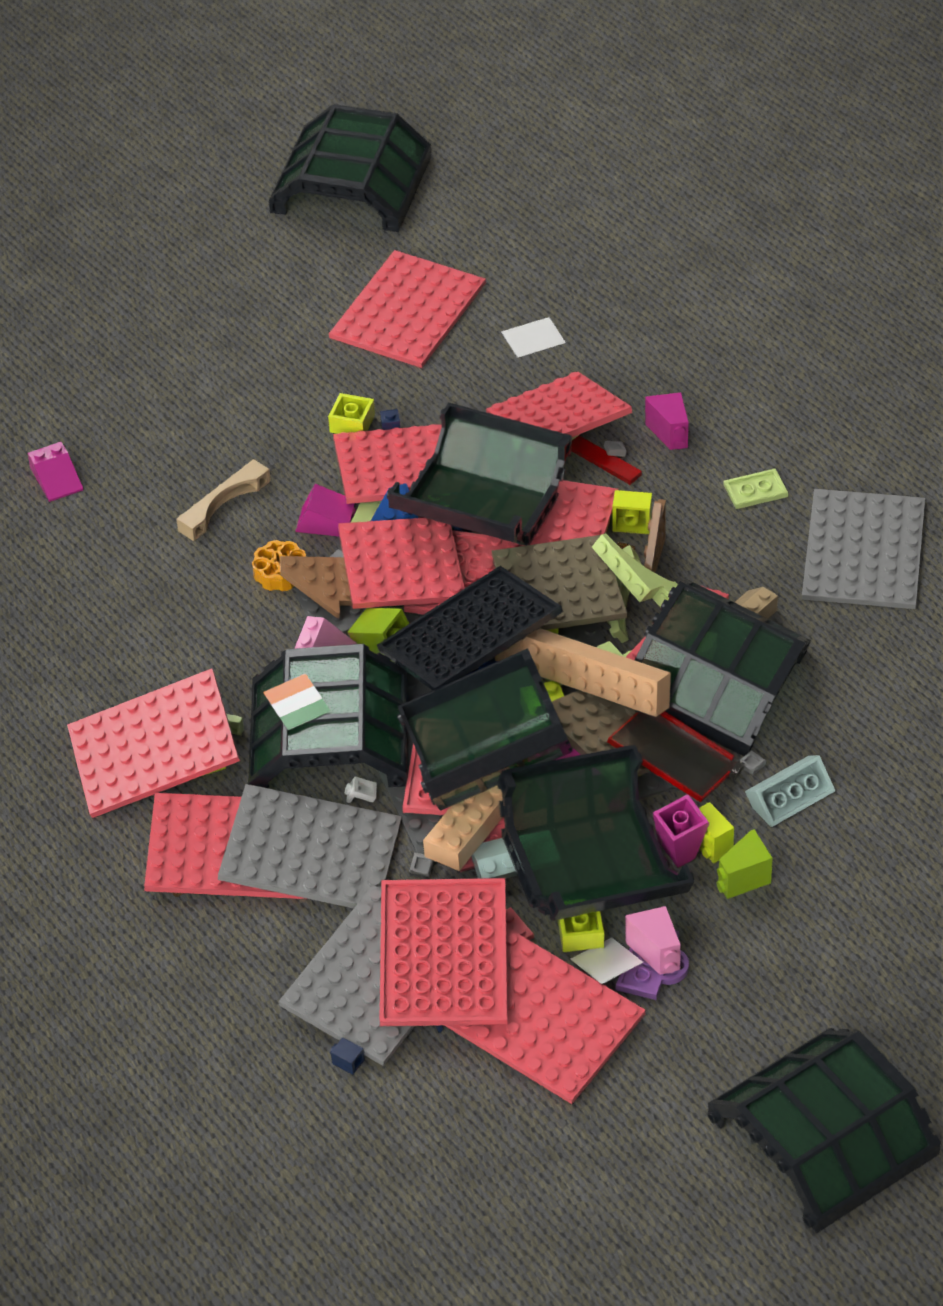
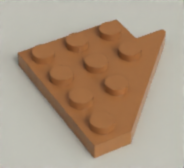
[644,499,666,573]
[280,556,352,618]

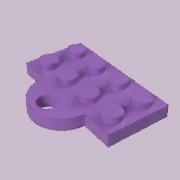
[616,930,689,1000]

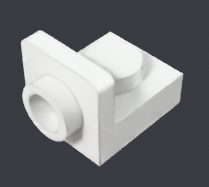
[345,777,377,803]

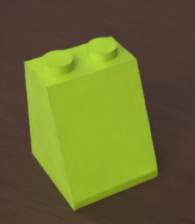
[347,608,409,663]
[716,829,773,899]

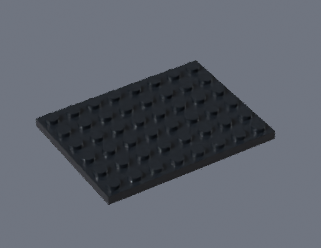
[377,565,563,691]

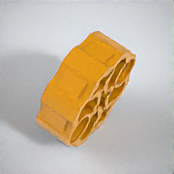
[252,540,306,591]

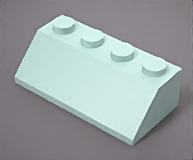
[745,755,835,827]
[471,831,560,879]

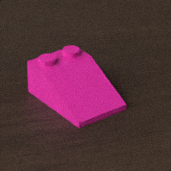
[28,442,83,502]

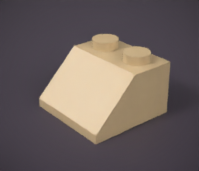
[728,587,778,630]

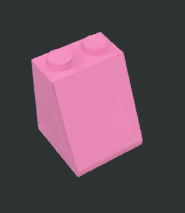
[295,616,357,677]
[626,906,680,975]

